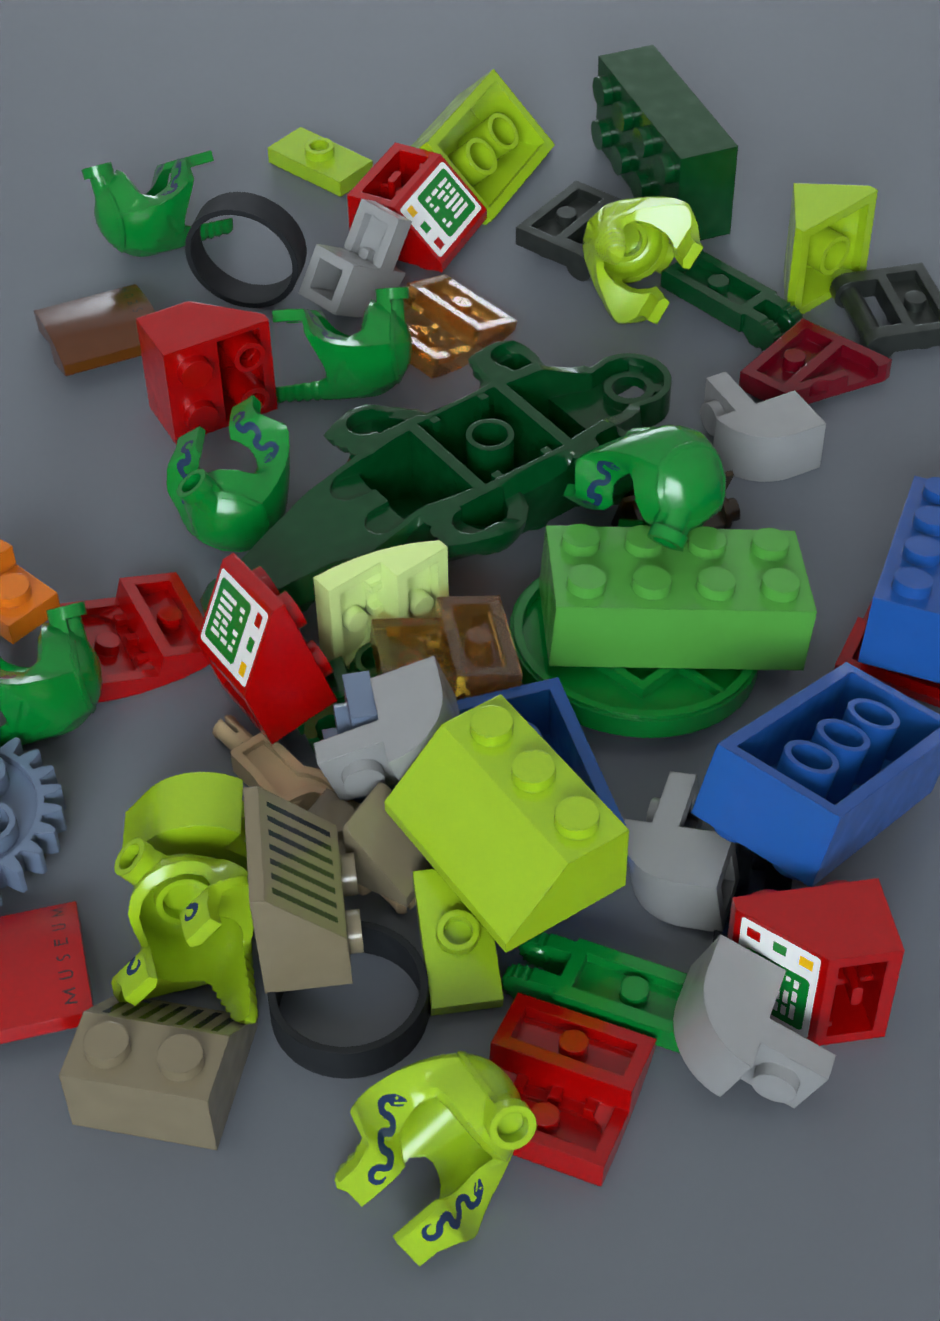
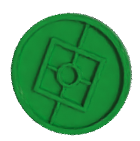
[508,577,759,738]

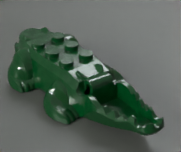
[200,340,672,615]

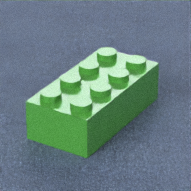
[539,524,817,670]

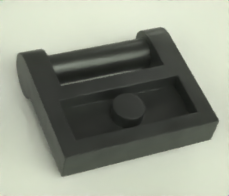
[516,180,621,281]
[830,263,940,358]

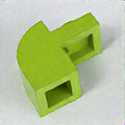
[122,772,248,872]

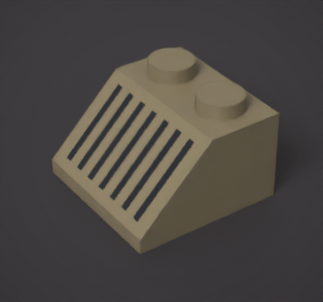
[243,786,364,994]
[59,996,258,1150]

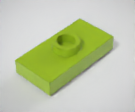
[267,127,373,197]
[412,869,504,1016]

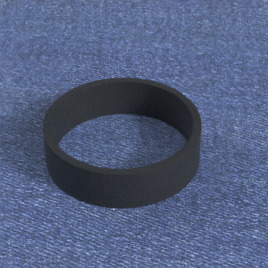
[185,192,307,308]
[267,921,429,1079]

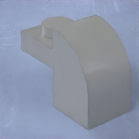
[298,199,412,317]
[700,371,826,482]
[314,656,460,801]
[624,771,740,932]
[673,934,836,1109]

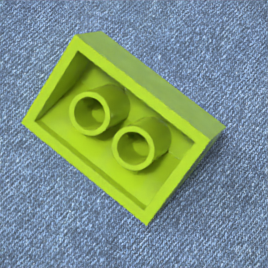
[411,69,555,225]
[384,694,629,953]

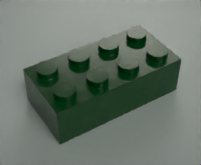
[591,44,738,241]

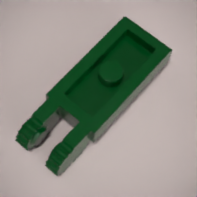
[660,250,804,351]

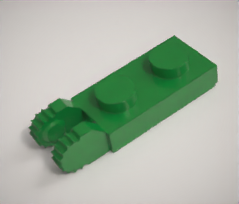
[501,932,687,1053]

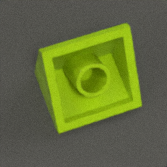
[784,183,878,314]

